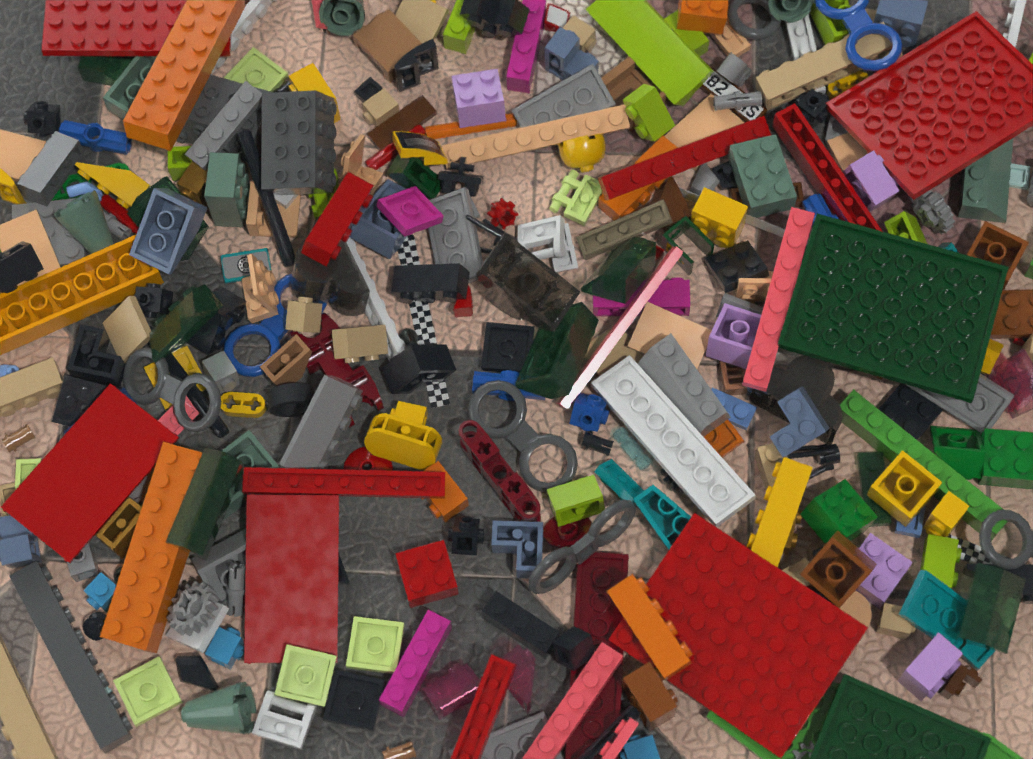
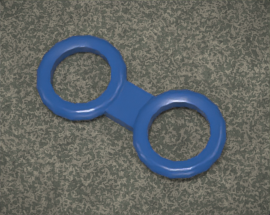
[815,0,903,71]
[224,272,328,377]

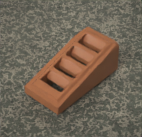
[719,361,750,396]

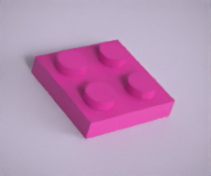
[376,186,444,237]

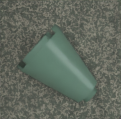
[319,0,365,36]
[768,0,814,23]
[54,190,114,254]
[181,682,256,734]

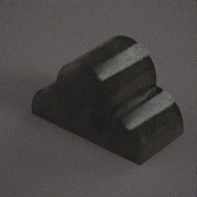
[290,215,370,316]
[476,233,580,331]
[745,355,842,445]

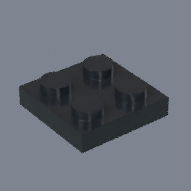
[705,240,769,293]
[481,322,535,375]
[879,383,943,440]
[323,669,386,732]

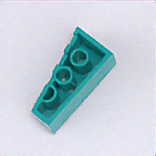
[633,485,692,550]

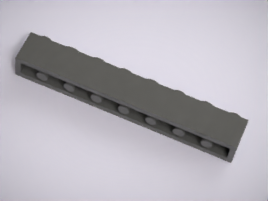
[9,561,133,754]

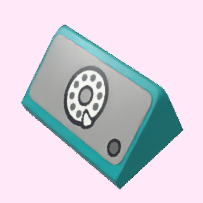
[220,248,272,284]

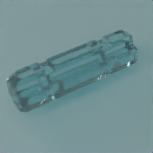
[613,427,652,470]

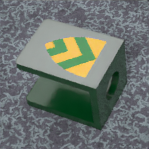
[661,216,714,275]

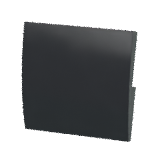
[394,39,439,92]

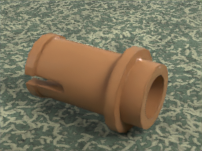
[2,425,35,452]
[382,741,416,759]

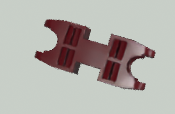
[290,313,384,428]
[458,420,541,522]

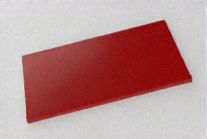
[1,384,179,563]
[244,494,339,664]

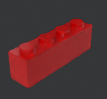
[301,171,374,267]

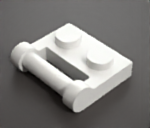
[517,215,566,267]
[252,690,317,750]

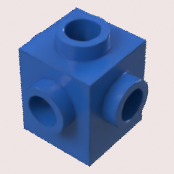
[569,393,609,432]

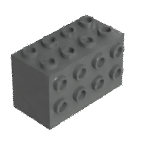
[176,74,274,162]
[261,90,337,195]

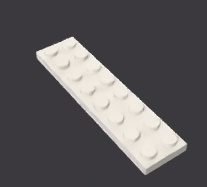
[591,355,756,527]

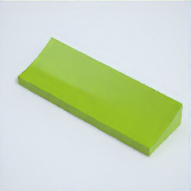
[585,0,714,106]

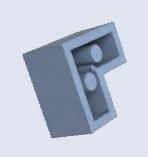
[873,0,928,48]
[545,27,599,80]
[770,386,829,458]
[0,515,42,569]
[492,521,543,579]

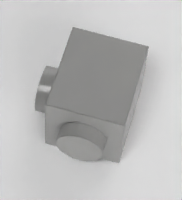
[202,350,240,394]
[67,542,100,582]

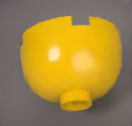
[558,133,606,173]

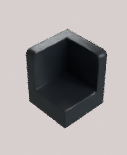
[552,627,595,671]

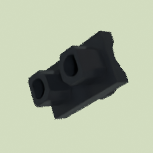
[439,157,484,197]

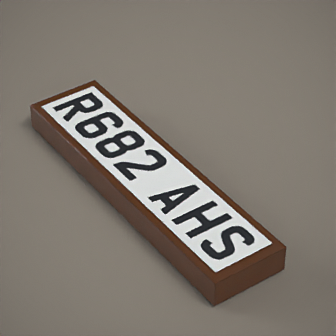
[699,61,767,122]

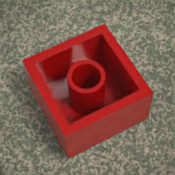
[395,540,459,608]

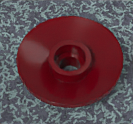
[543,517,592,548]

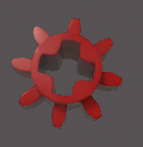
[487,198,519,230]

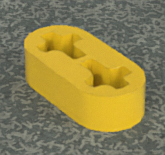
[827,71,869,99]
[220,392,267,418]

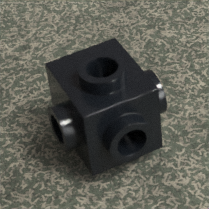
[795,88,829,129]
[24,101,61,137]
[134,283,173,318]
[448,516,484,556]

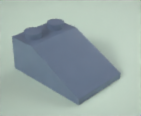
[350,179,407,259]
[129,188,208,274]

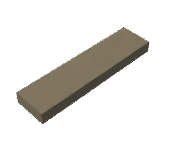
[576,199,673,260]

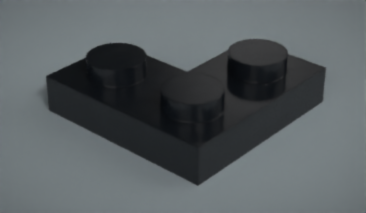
[51,374,109,426]

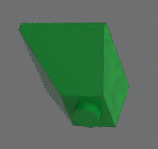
[930,425,986,480]

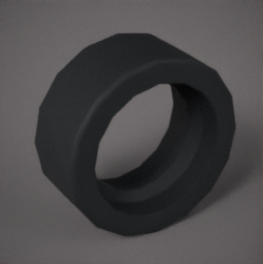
[267,383,314,417]

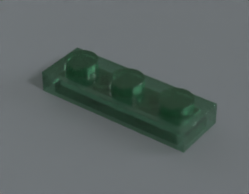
[857,451,891,527]

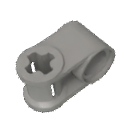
[717,53,752,87]

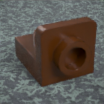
[940,664,982,700]

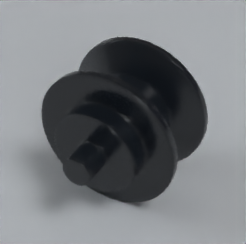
[83,612,107,641]

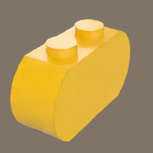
[364,413,442,470]

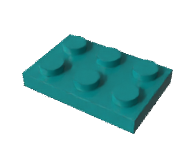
[898,570,979,650]

